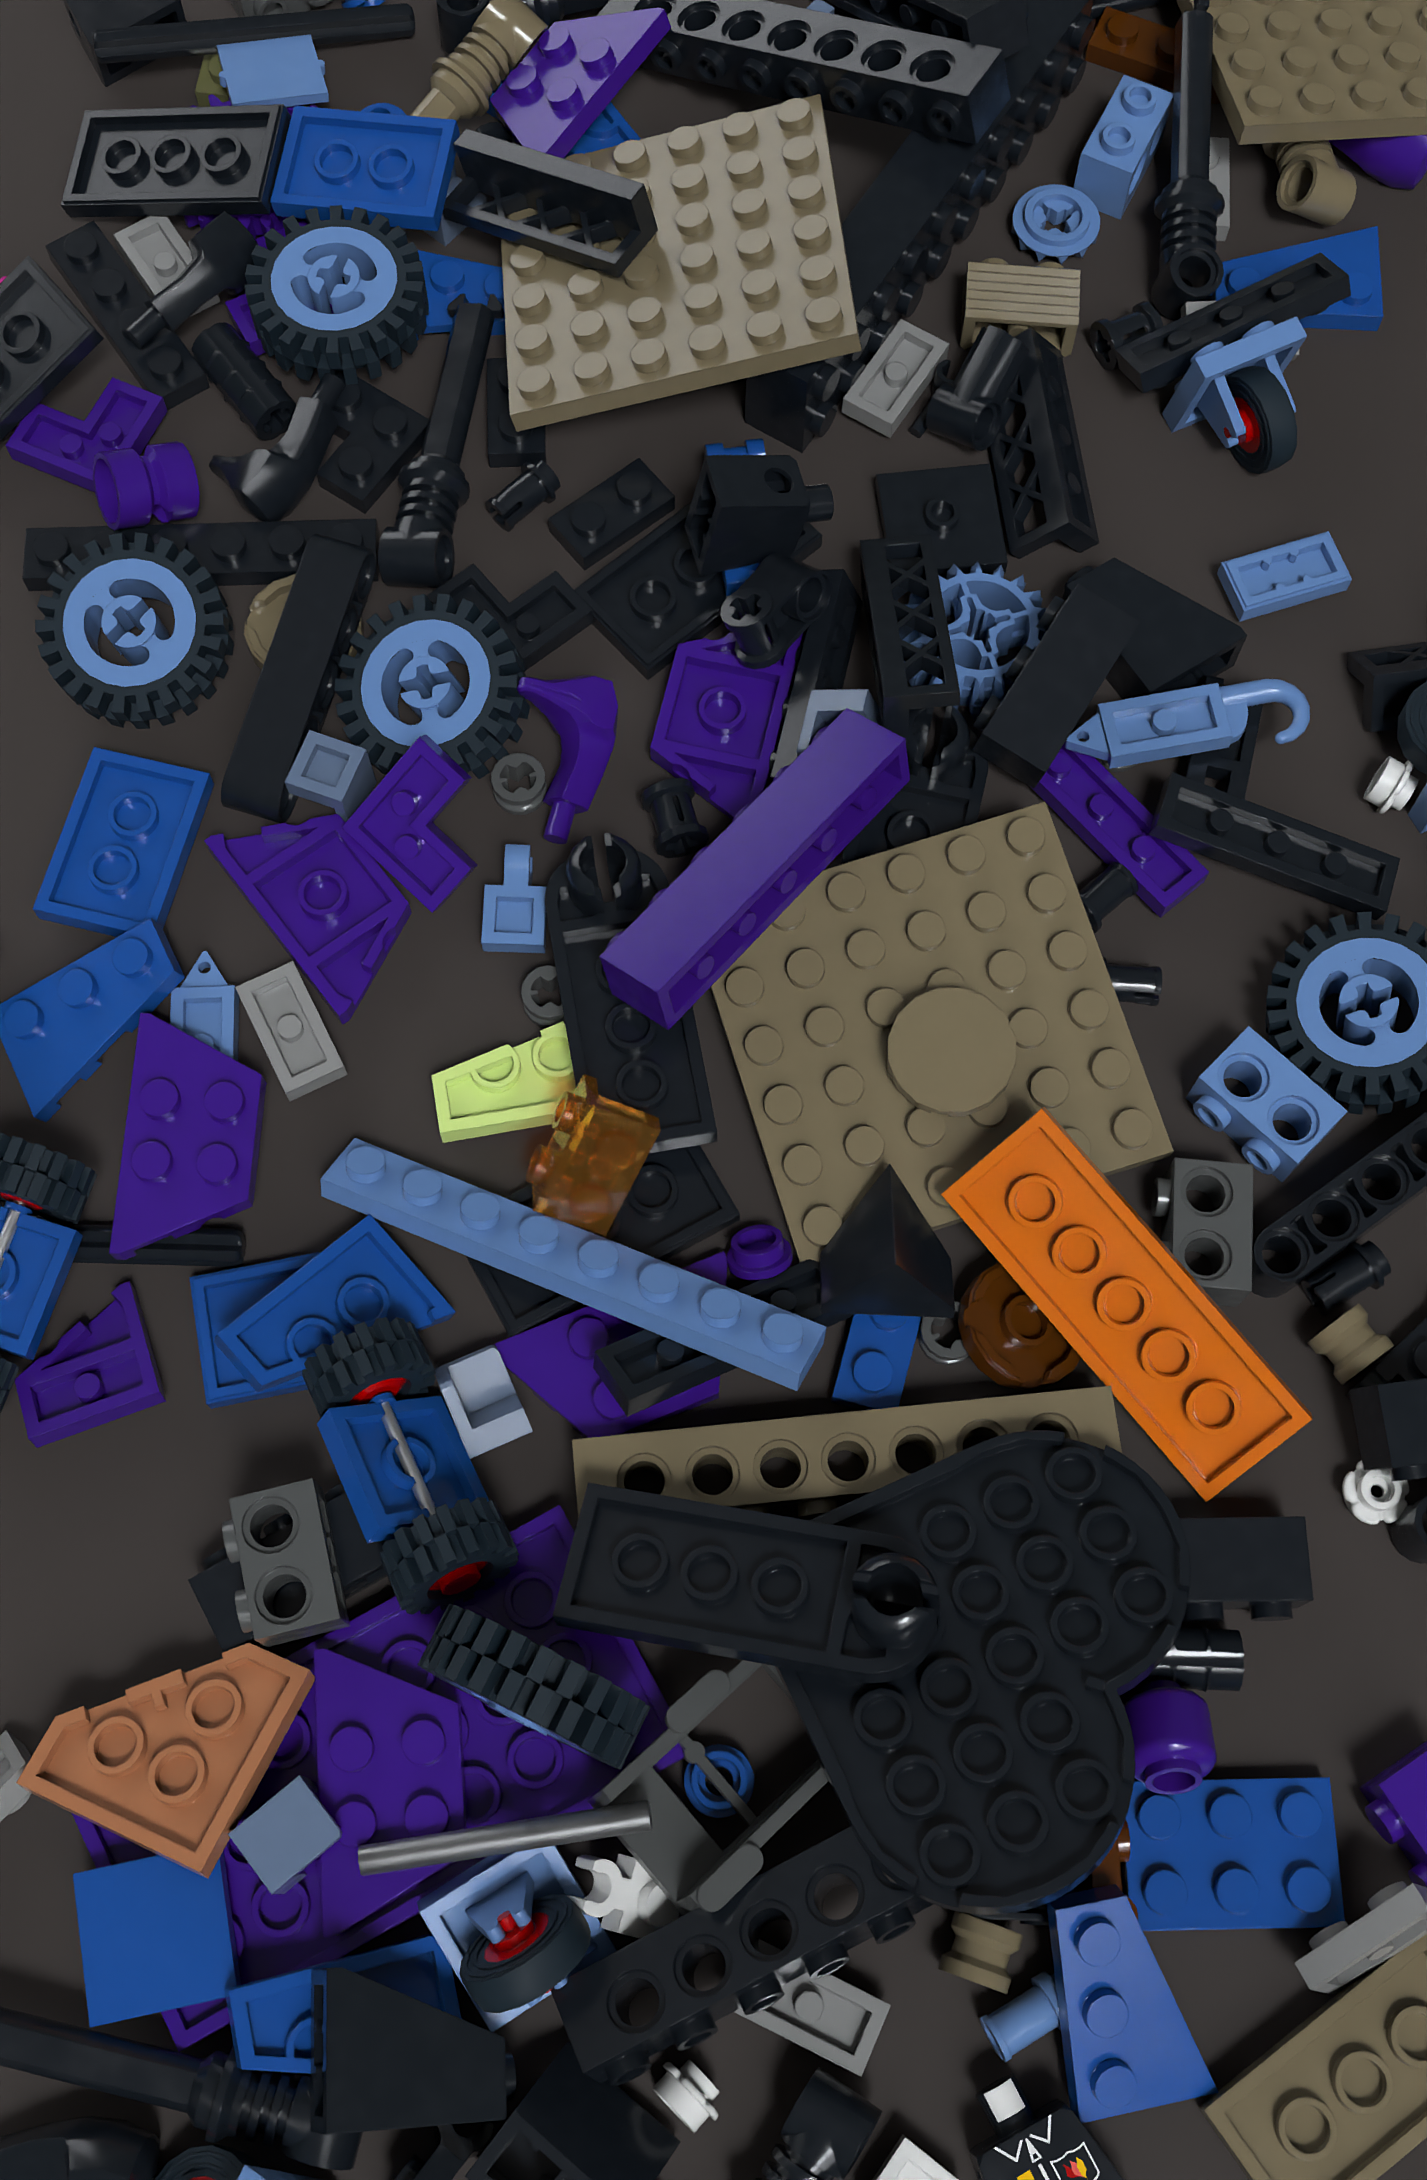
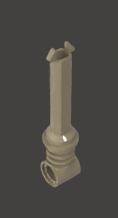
[320,0,548,221]
[1262,140,1357,227]

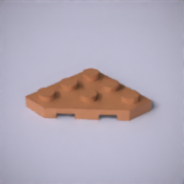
[16,1643,315,1879]

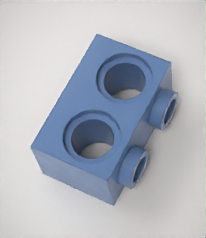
[1073,75,1173,220]
[1186,1026,1348,1182]

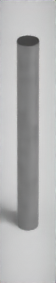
[358,1800,653,1876]

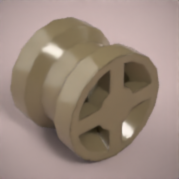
[1308,1303,1394,1385]
[937,1911,1023,1994]

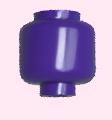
[1123,1680,1217,1795]

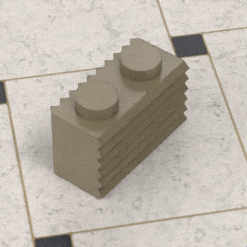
[960,258,1081,357]

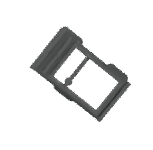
[588,1660,829,1915]

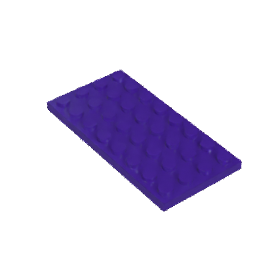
[72,1505,684,2052]

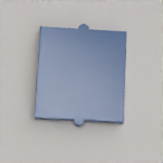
[216,34,329,107]

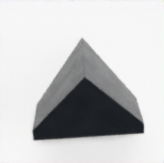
[819,1164,955,1318]

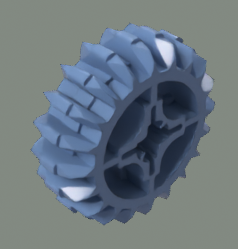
[903,561,1047,720]

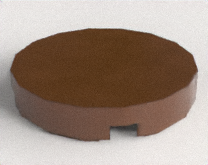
[958,1262,1081,1391]

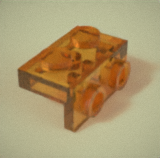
[526,1074,661,1236]

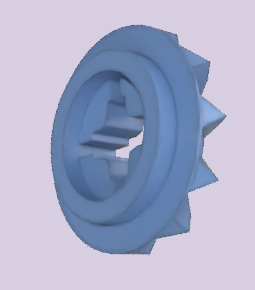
[1011,184,1100,265]

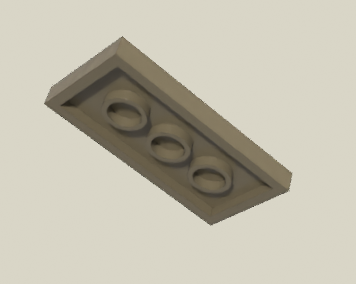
[1198,1934,1427,2180]

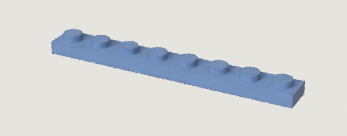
[320,1138,826,1391]

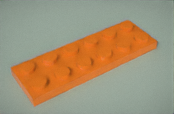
[941,1107,1312,1502]

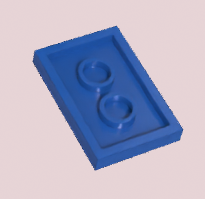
[270,106,460,231]
[32,747,214,937]
[1121,1777,1345,1931]

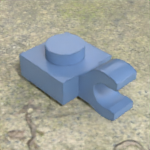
[481,844,547,953]

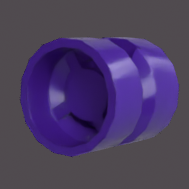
[93,441,200,530]

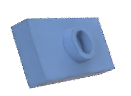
[1217,531,1352,622]

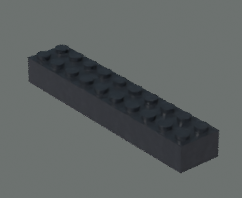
[745,0,1096,453]

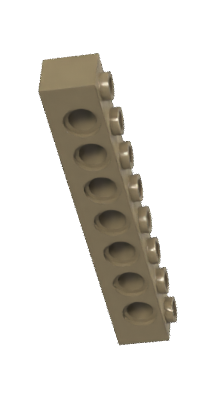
[572,1386,1122,1520]

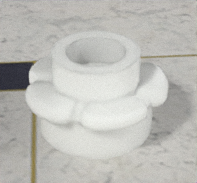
[1363,756,1419,814]
[1342,1460,1409,1525]
[652,2059,720,2133]

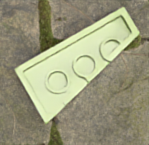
[431,1021,581,1143]

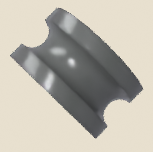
[491,753,547,815]
[521,965,565,1028]
[918,1301,969,1366]

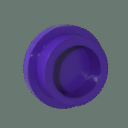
[727,1225,793,1283]

